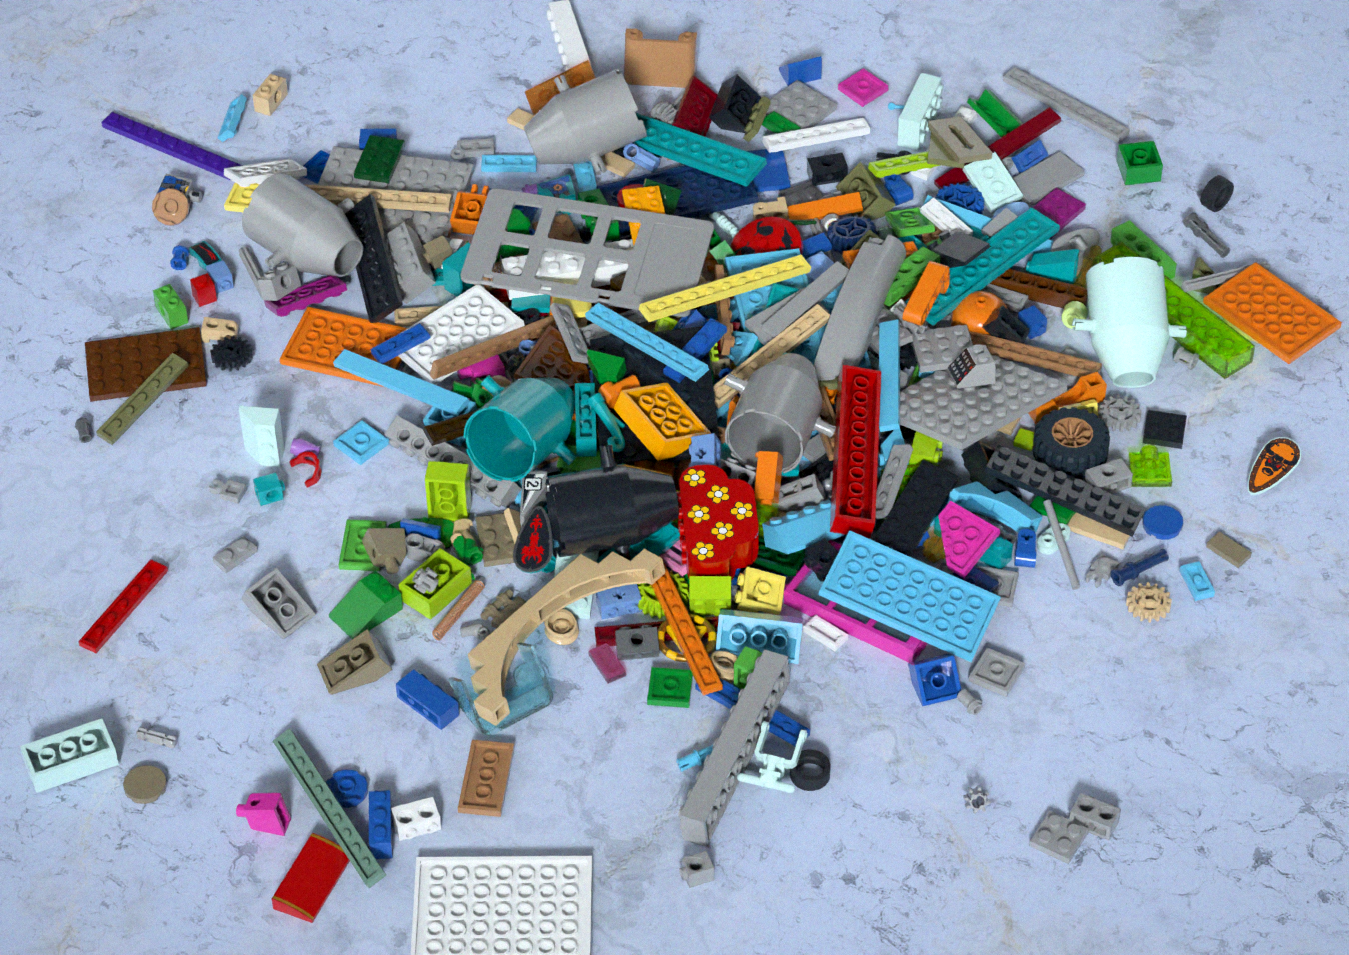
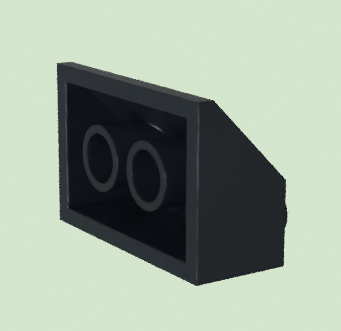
[709,74,761,133]
[961,441,1022,499]

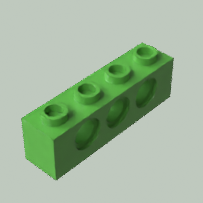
[1110,220,1177,282]
[884,247,940,307]

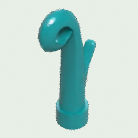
[587,393,625,452]

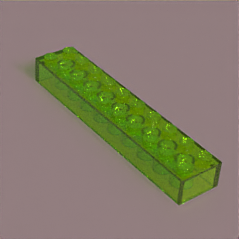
[1093,241,1255,379]

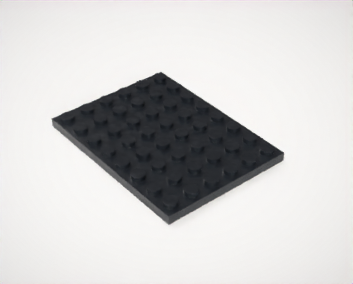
[589,326,719,466]

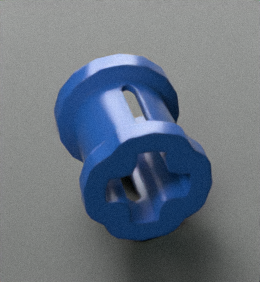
[170,245,189,270]

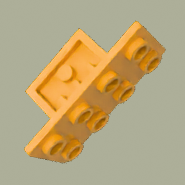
[622,186,665,245]

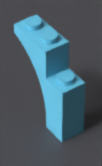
[947,481,1043,533]

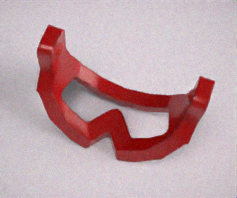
[289,452,322,488]

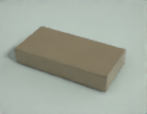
[1206,531,1252,568]

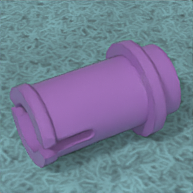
[522,180,544,194]

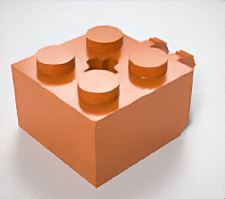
[450,184,489,235]

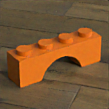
[1028,372,1107,424]

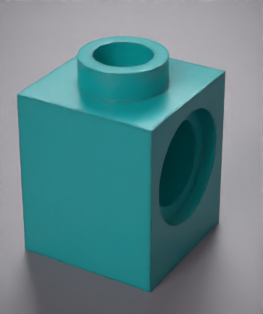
[253,472,285,506]

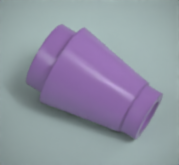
[290,437,320,458]

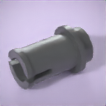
[75,417,92,443]

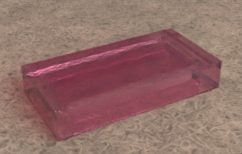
[589,643,626,684]

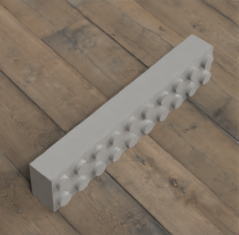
[678,649,790,847]

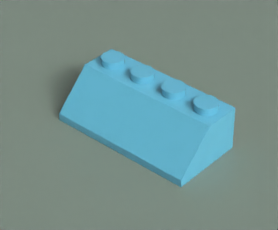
[762,500,846,554]
[716,609,803,664]

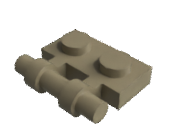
[480,589,527,629]

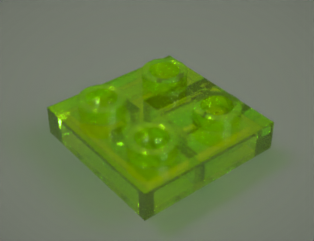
[1128,445,1172,487]

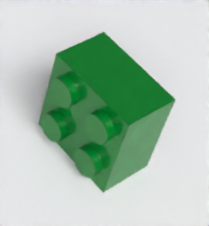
[1117,141,1163,185]

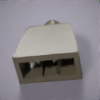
[362,528,406,574]

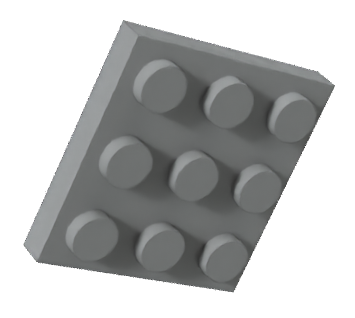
[766,80,837,129]
[910,325,973,373]

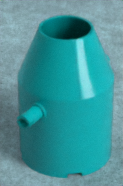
[464,375,577,482]

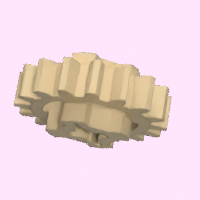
[1126,582,1172,623]

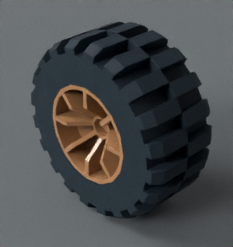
[1033,407,1110,480]

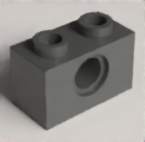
[615,625,659,661]

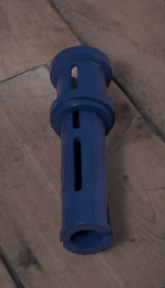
[1110,549,1169,586]

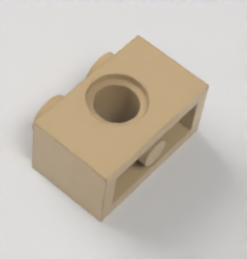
[253,74,288,116]

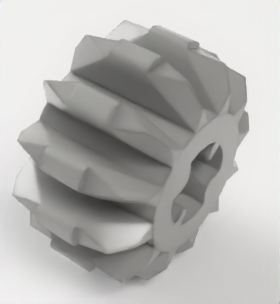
[650,101,677,125]

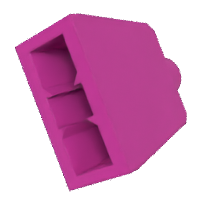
[457,355,506,380]
[236,793,291,836]

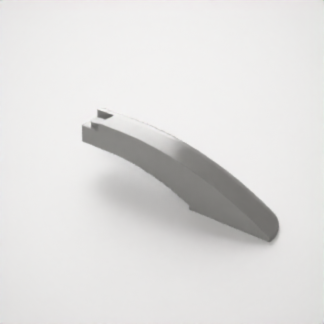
[814,235,906,380]

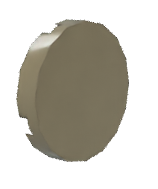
[123,765,167,804]

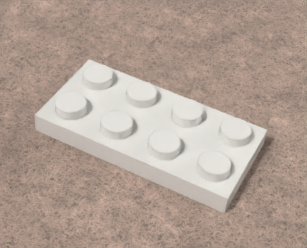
[224,159,307,187]

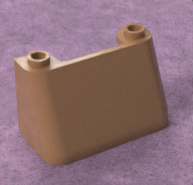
[624,28,697,88]

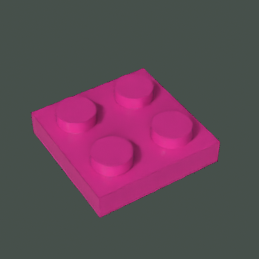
[838,68,888,107]

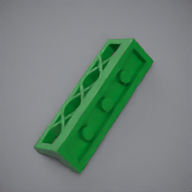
[967,89,1023,138]

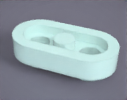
[1037,523,1071,554]

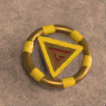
[657,614,717,662]

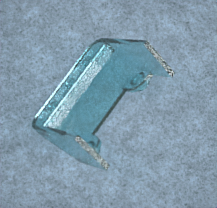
[448,642,553,736]

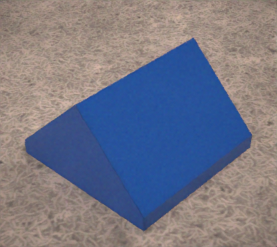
[779,56,822,86]

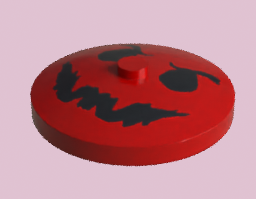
[730,217,803,256]

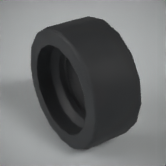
[1200,175,1234,212]
[790,749,831,791]

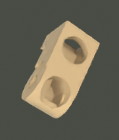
[753,197,788,220]
[201,317,239,343]

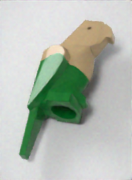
[450,519,483,580]

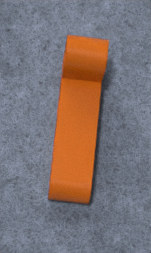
[902,261,950,326]

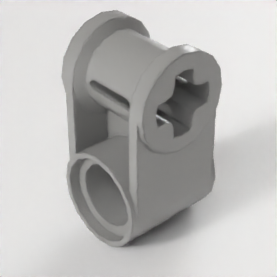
[405,533,445,563]

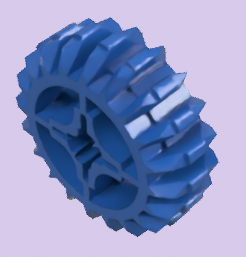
[935,182,984,214]

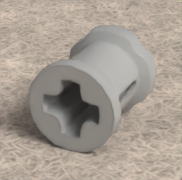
[1174,346,1199,370]

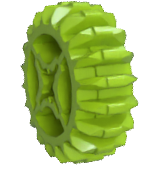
[637,570,689,620]

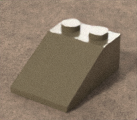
[317,629,393,695]

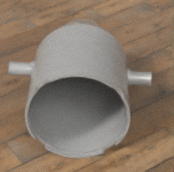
[524,69,647,175]
[242,173,363,277]
[724,353,836,473]

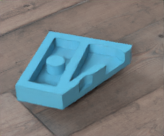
[727,331,758,367]

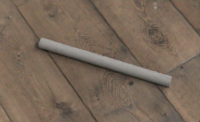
[1043,500,1080,590]

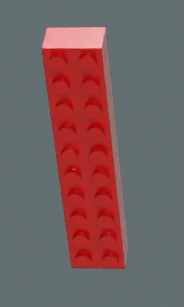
[830,365,881,539]

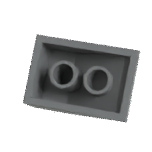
[241,568,316,639]

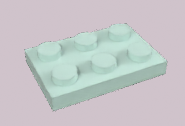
[963,152,1023,213]

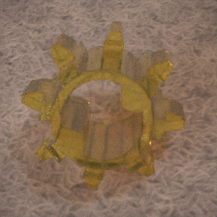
[922,536,946,563]

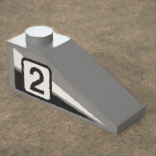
[520,471,549,526]

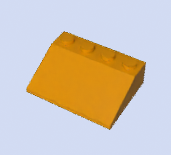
[614,382,712,460]

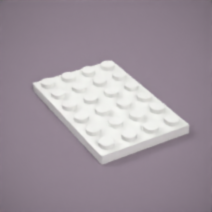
[398,285,525,385]

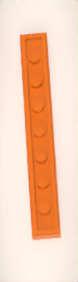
[650,562,723,695]

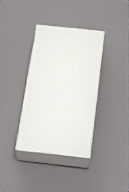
[803,615,848,651]

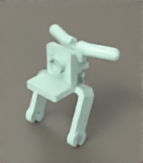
[737,721,807,793]

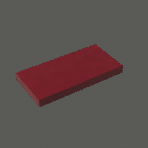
[672,76,718,137]

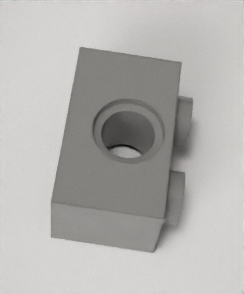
[257,263,301,301]
[1085,458,1133,494]

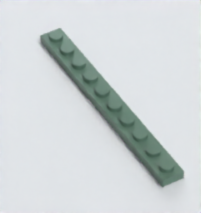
[273,728,387,888]

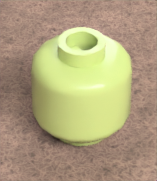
[1061,301,1088,329]

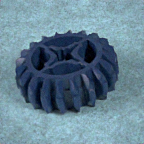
[827,215,877,254]

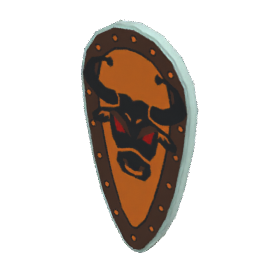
[1248,437,1301,495]

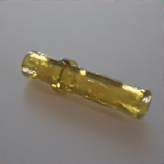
[1073,245,1102,288]

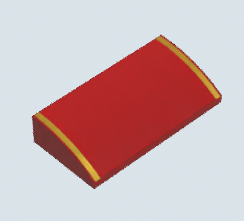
[272,833,350,923]

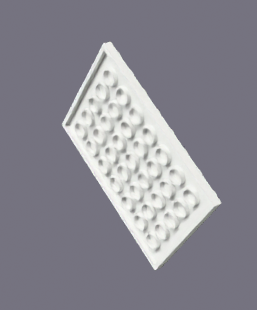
[411,856,592,955]

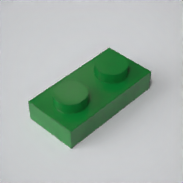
[762,111,801,134]

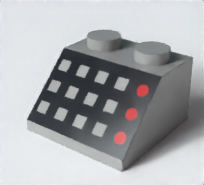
[948,345,996,389]

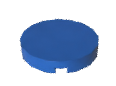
[1142,505,1183,540]
[326,769,368,808]

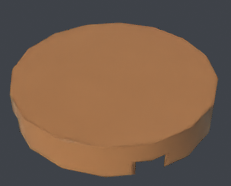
[152,188,190,226]

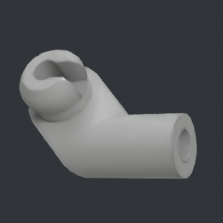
[460,623,490,640]

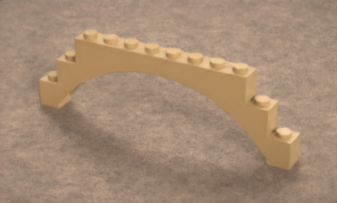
[467,549,666,726]

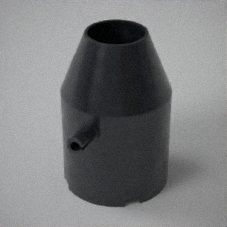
[545,445,679,561]

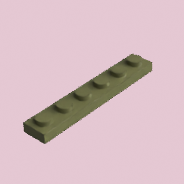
[96,353,188,445]

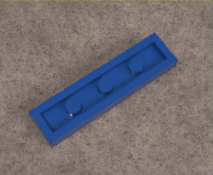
[663,318,727,383]

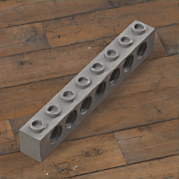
[384,415,521,509]

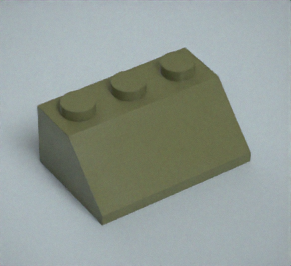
[836,162,896,220]

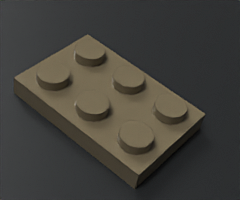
[475,513,515,567]

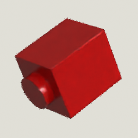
[190,273,217,307]

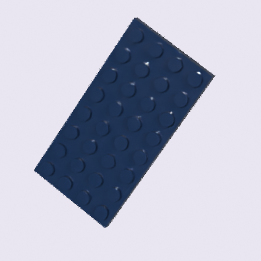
[596,165,759,236]

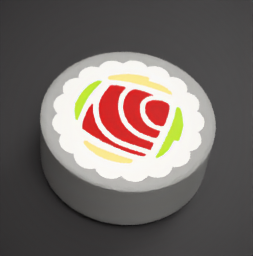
[822,214,840,231]

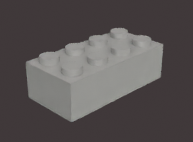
[385,222,436,304]

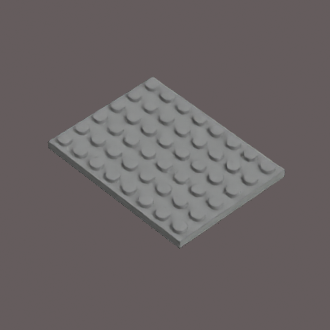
[318,146,474,245]
[900,355,1067,450]

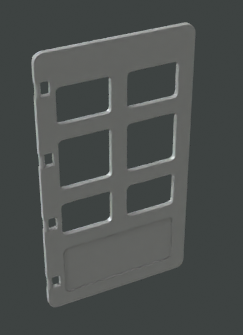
[461,188,714,317]

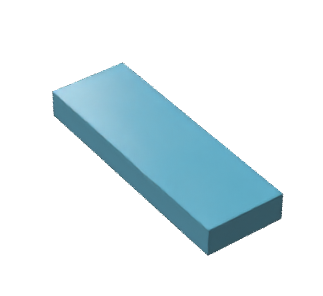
[481,155,537,172]

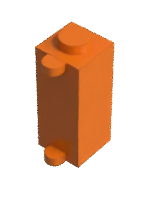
[754,451,783,506]

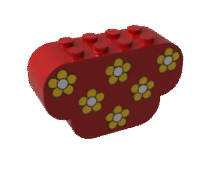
[676,465,759,581]

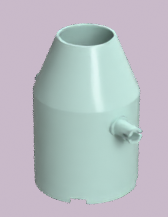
[1072,257,1187,388]

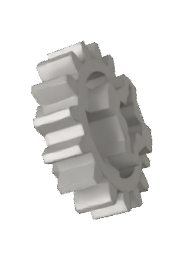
[1098,395,1142,432]

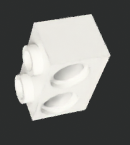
[391,797,441,841]

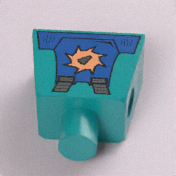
[537,175,576,215]

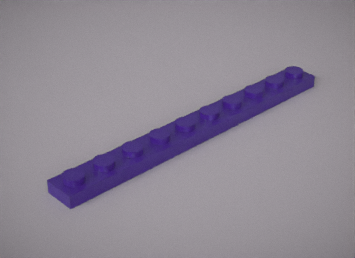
[101,112,243,180]

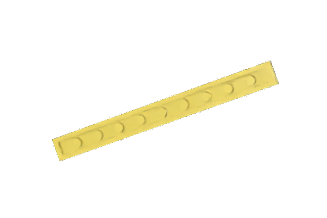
[639,255,811,322]

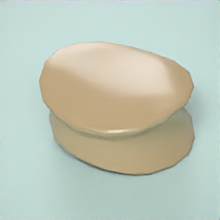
[544,609,579,645]
[710,651,738,683]

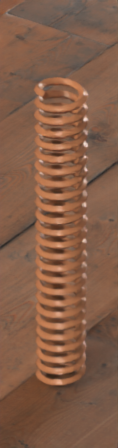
[432,581,485,640]

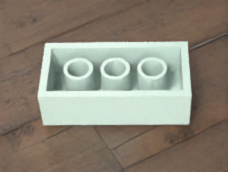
[898,73,944,150]
[20,718,119,793]

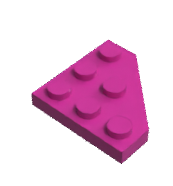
[938,501,1000,578]

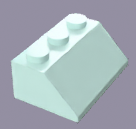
[239,406,284,467]

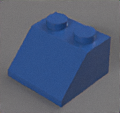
[908,654,962,706]

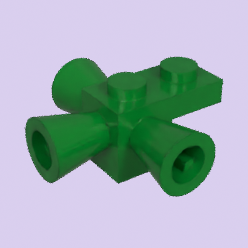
[452,377,493,408]

